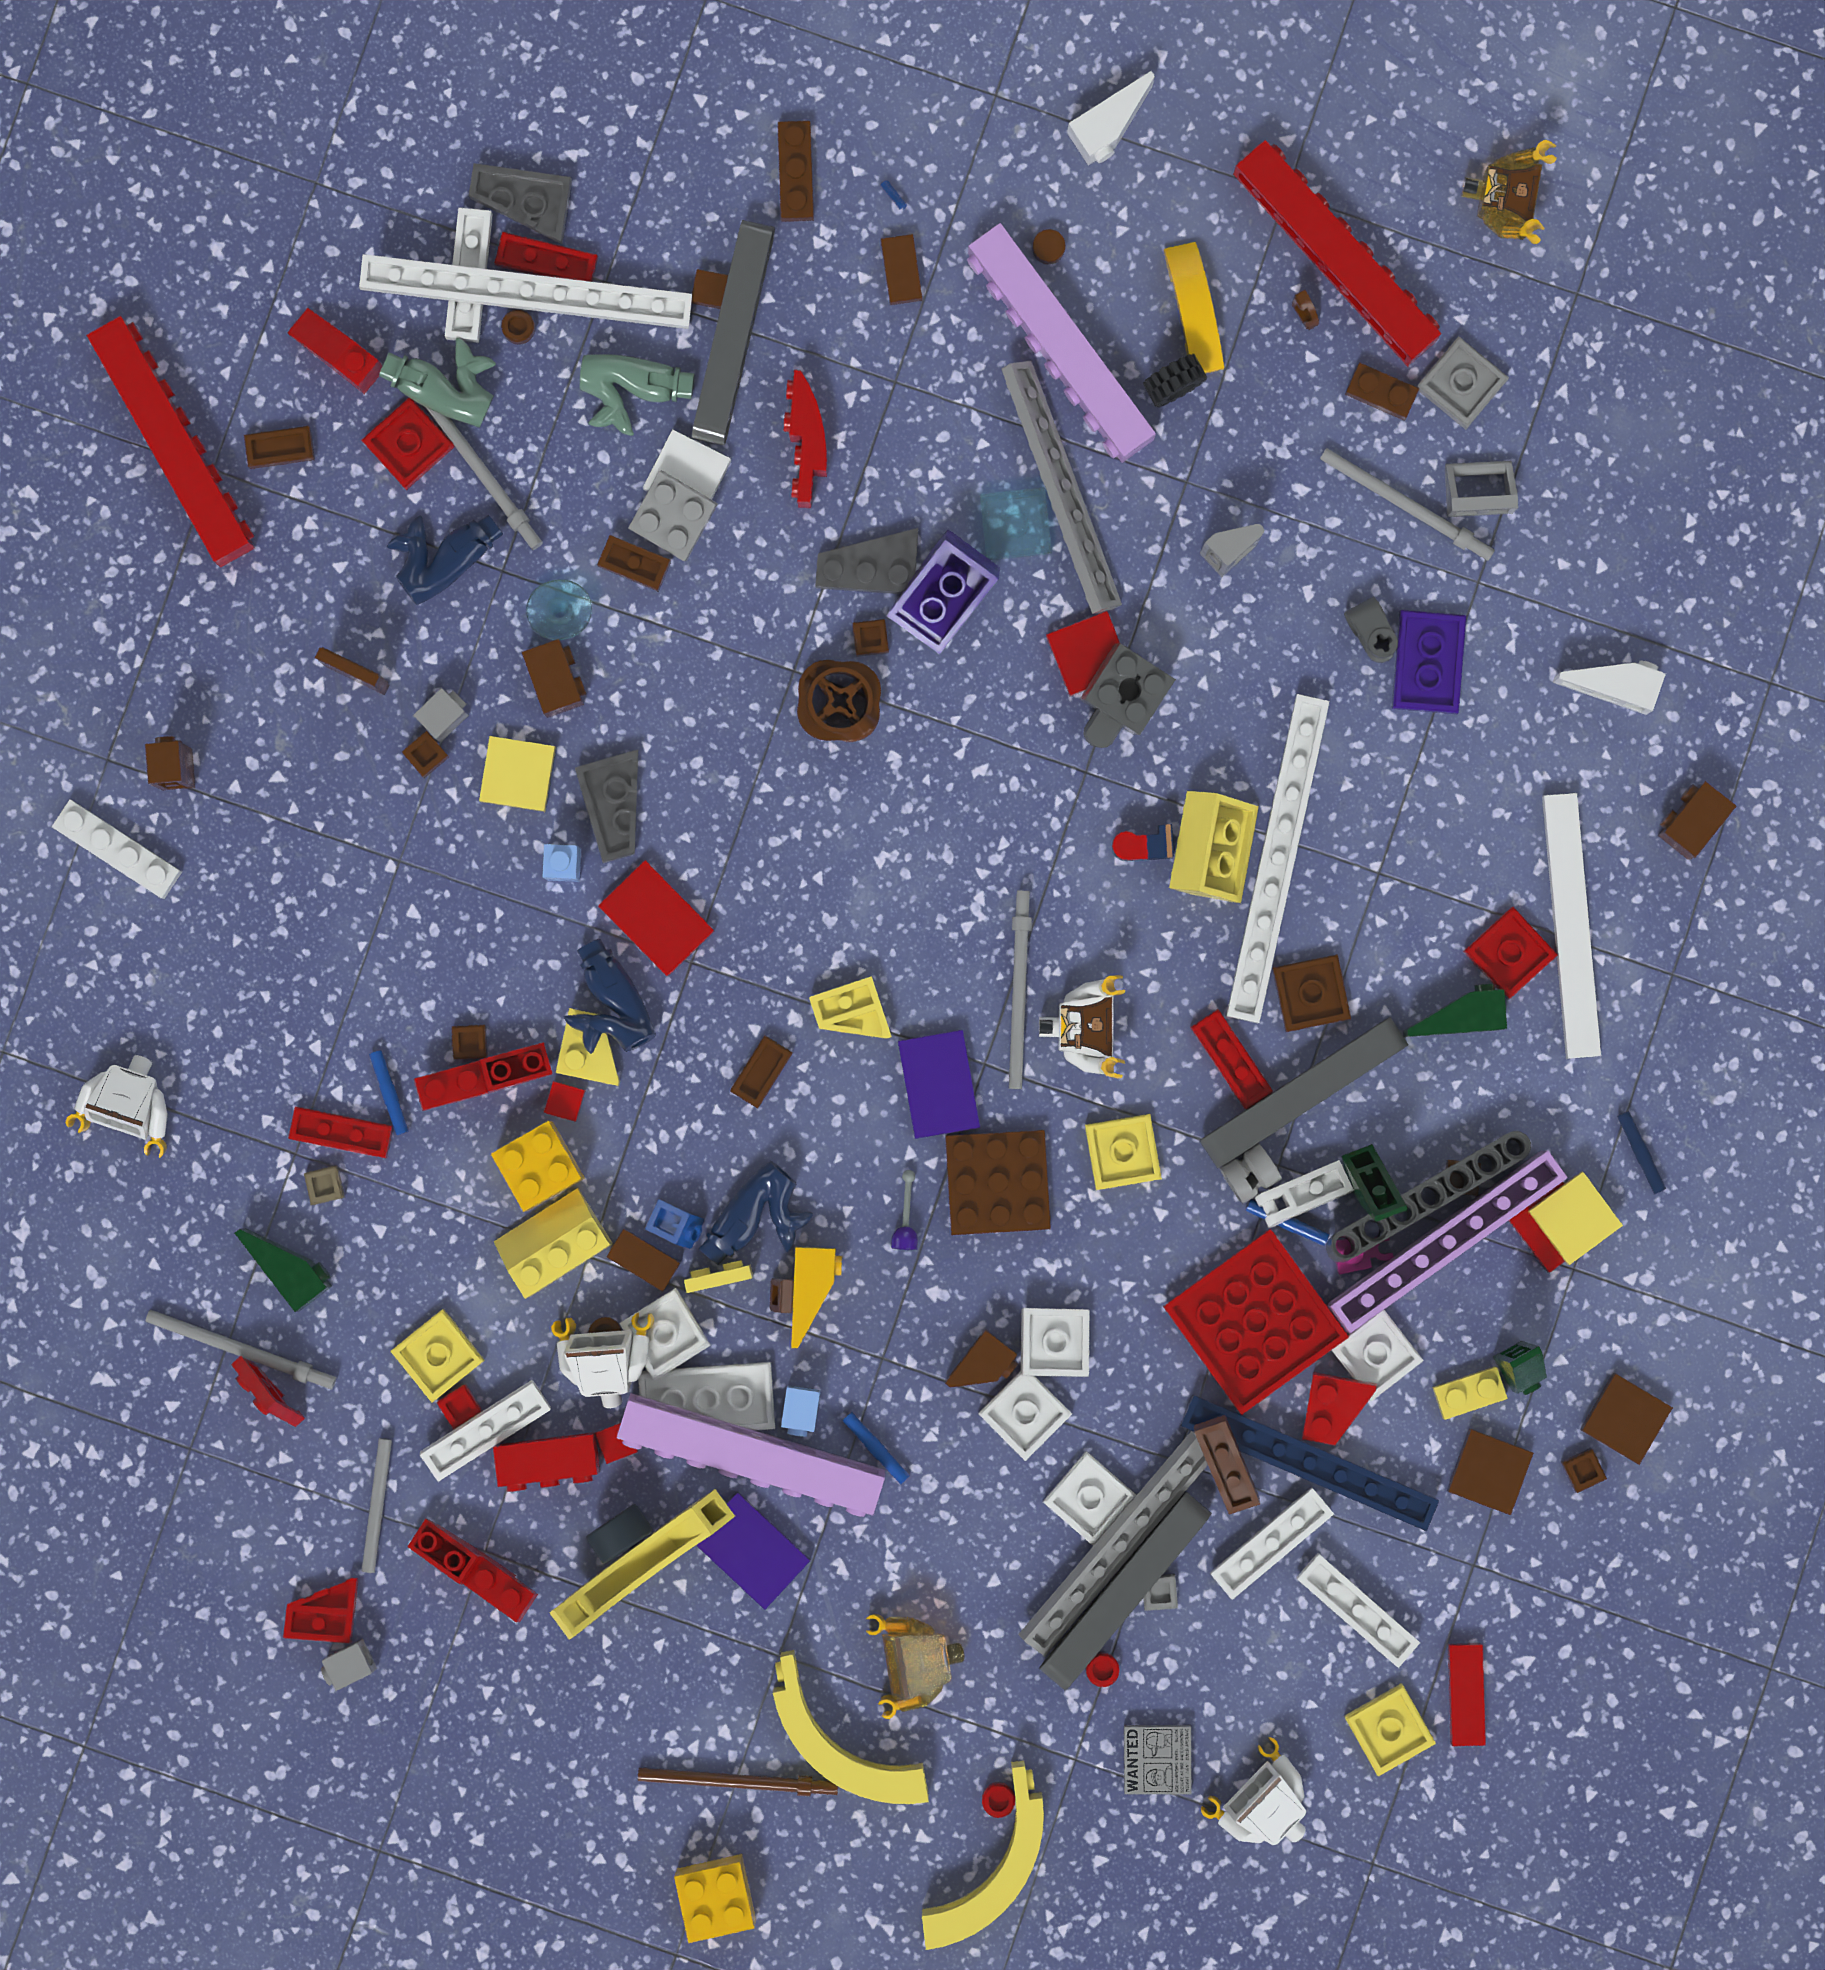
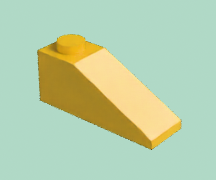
[791,1247,842,1348]

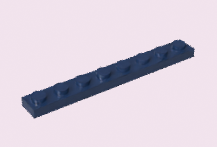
[1180,1395,1439,1531]

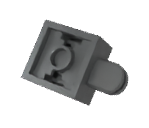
[1079,643,1176,748]

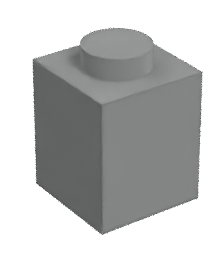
[413,688,469,743]
[321,1639,377,1691]

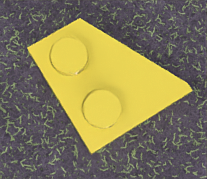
[809,976,892,1039]
[556,1008,620,1086]

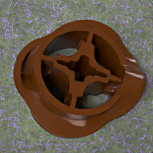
[797,660,881,742]

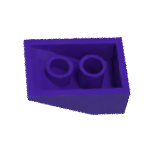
[887,529,1000,654]

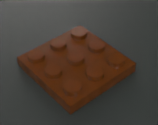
[945,1130,1051,1235]

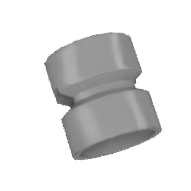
[1219,1143,1282,1204]

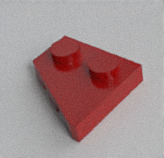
[231,1356,305,1427]
[1302,1372,1377,1445]
[283,1578,359,1644]

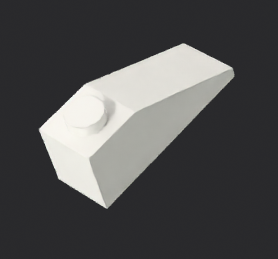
[1067,71,1155,165]
[1553,661,1666,715]

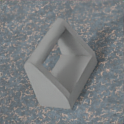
[1445,461,1518,517]
[1200,524,1264,577]

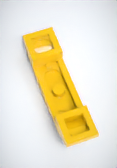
[1163,242,1224,374]

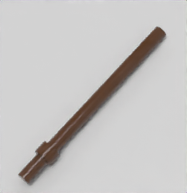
[638,1768,838,1797]

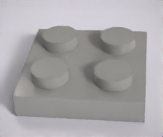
[628,470,718,562]

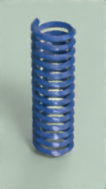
[880,180,907,210]

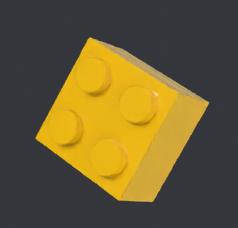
[491,1121,585,1212]
[674,1854,756,1943]

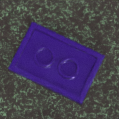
[1392,610,1466,715]
[898,1030,980,1139]
[696,1492,811,1610]

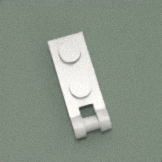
[1255,1160,1354,1228]

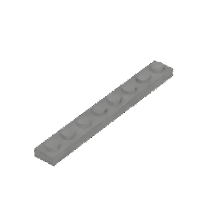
[1001,361,1122,614]
[1018,1431,1208,1657]

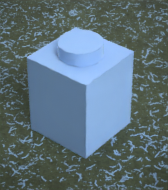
[543,844,581,882]
[781,1385,821,1437]

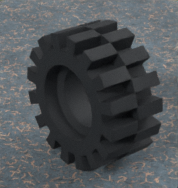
[1143,354,1207,407]

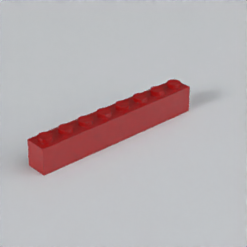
[1233,140,1442,367]
[86,316,255,567]

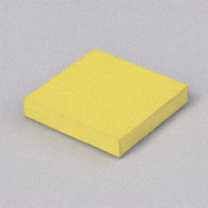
[479,736,556,812]
[1085,1114,1162,1190]
[1528,1172,1623,1265]
[391,1309,485,1403]
[1344,1683,1436,1776]

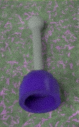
[891,1170,918,1250]

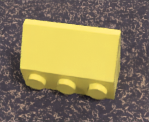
[1169,791,1259,903]
[494,1188,613,1299]

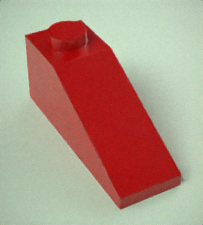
[287,308,382,394]

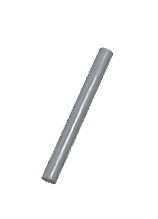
[362,1438,392,1573]

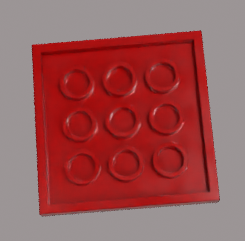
[1163,1229,1349,1415]

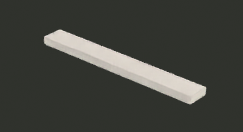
[1542,793,1601,1059]

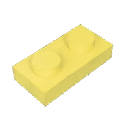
[684,1260,753,1293]
[1432,1366,1508,1420]

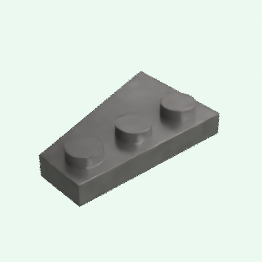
[469,163,572,244]
[815,528,918,594]
[575,750,638,863]

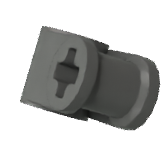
[1344,596,1398,663]

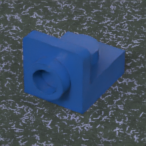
[645,1199,704,1249]

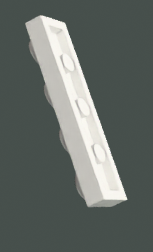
[445,208,493,343]
[52,800,182,899]
[420,1380,551,1482]
[1210,1487,1334,1600]
[1296,1553,1420,1668]

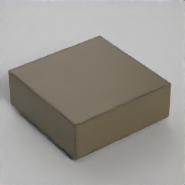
[304,1166,345,1205]

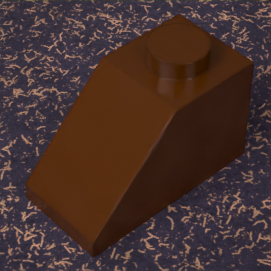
[945,1329,1018,1388]

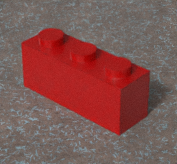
[493,1432,600,1492]

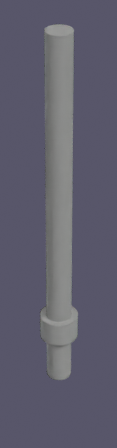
[426,407,543,550]
[1320,448,1495,561]
[1009,891,1032,1089]
[146,1309,337,1390]

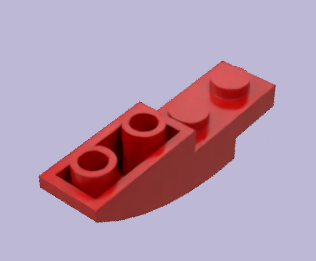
[784,370,827,508]
[413,1042,553,1111]
[407,1519,538,1622]

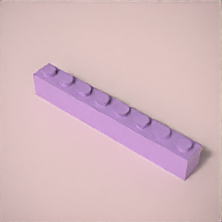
[967,223,1156,463]
[1326,1151,1568,1333]
[617,1393,885,1517]

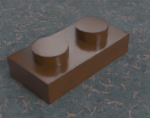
[1345,362,1419,421]
[597,535,671,592]

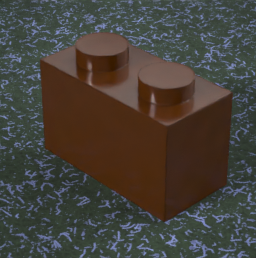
[522,639,587,718]
[145,736,195,791]
[1658,781,1737,860]

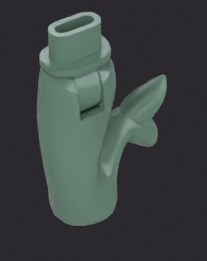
[379,338,496,428]
[580,354,695,436]

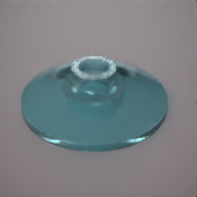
[526,579,592,640]

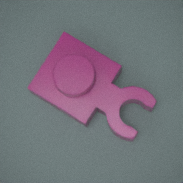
[1335,1236,1393,1274]

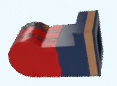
[1112,824,1174,861]

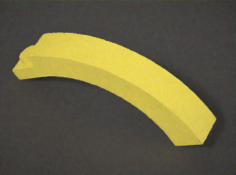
[549,1489,735,1640]
[773,1650,929,1804]
[922,1761,1044,1950]

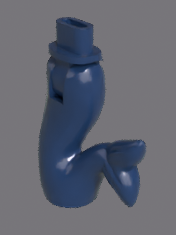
[387,515,503,605]
[564,939,656,1054]
[699,1161,813,1265]

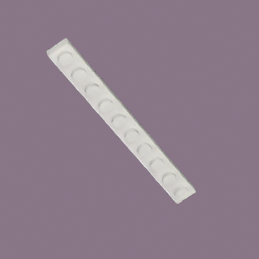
[359,254,692,329]
[1226,694,1330,1023]

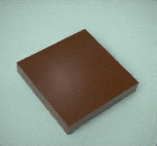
[315,647,390,695]
[1272,954,1351,1033]
[1580,1373,1673,1465]
[1447,1428,1534,1515]

